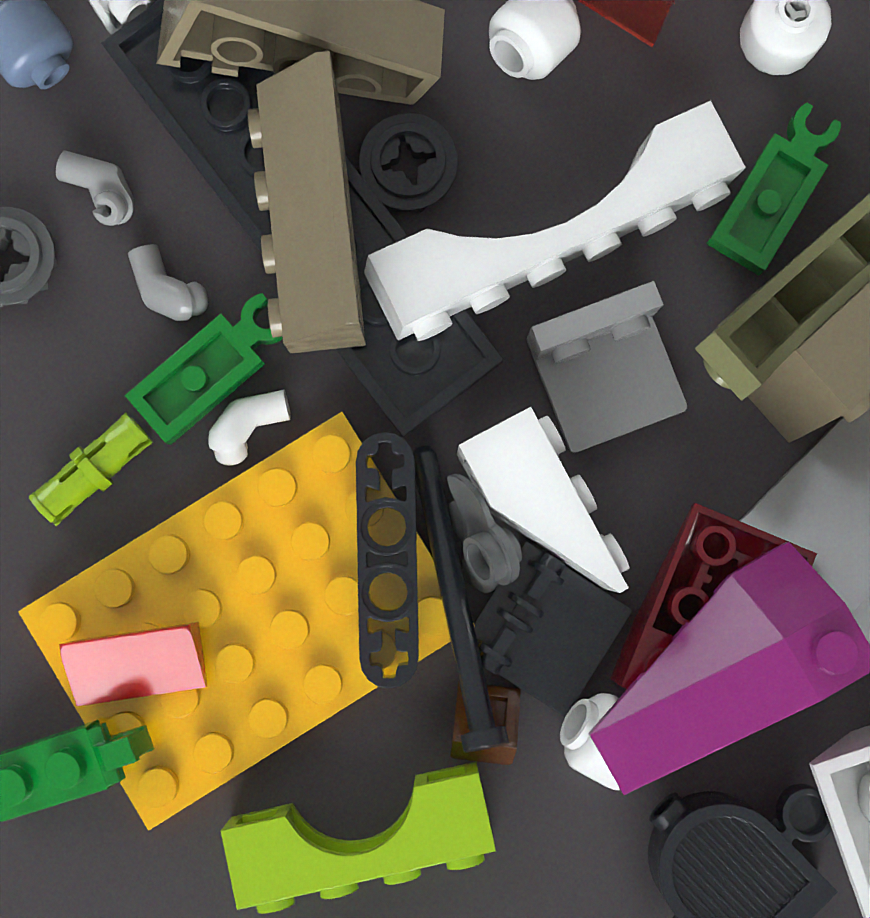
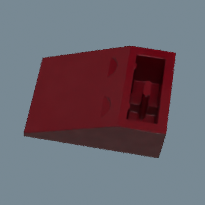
[610,503,817,689]

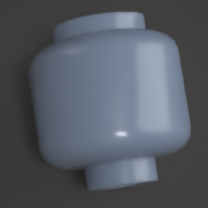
[0,0,73,89]

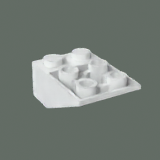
[456,407,630,593]

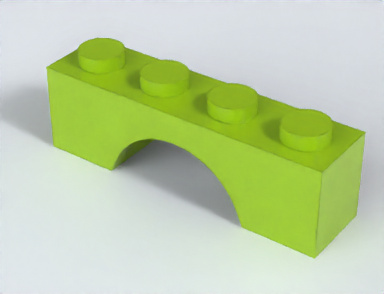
[221,761,496,914]

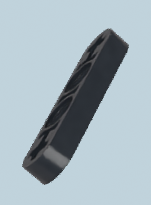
[356,432,419,689]

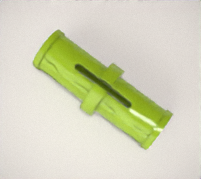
[29,412,153,526]

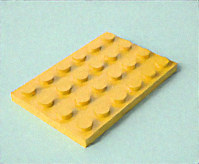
[18,412,475,831]

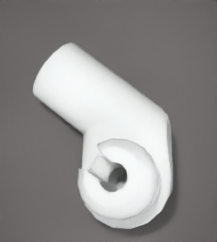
[208,390,291,466]

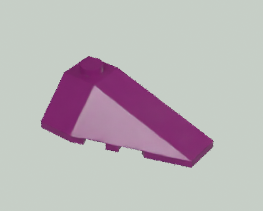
[588,542,870,795]

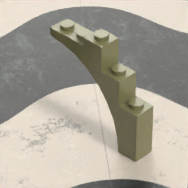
[695,193,870,401]

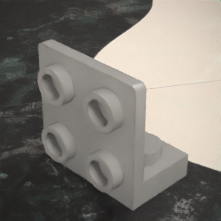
[526,281,687,453]

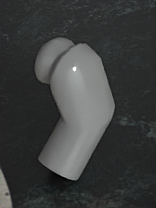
[56,150,134,226]
[128,244,208,321]

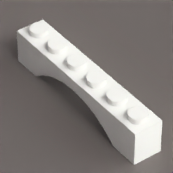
[364,101,746,341]

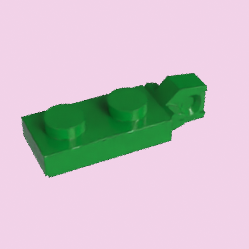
[0,720,155,822]

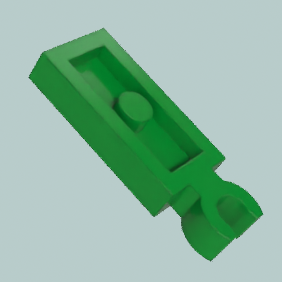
[706,102,841,276]
[125,293,283,445]

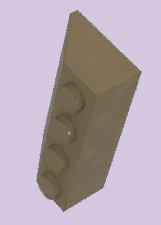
[248,51,366,354]

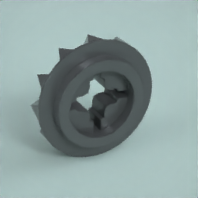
[0,207,58,307]

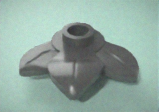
[447,473,522,593]

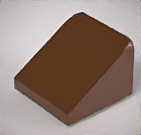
[450,681,521,765]

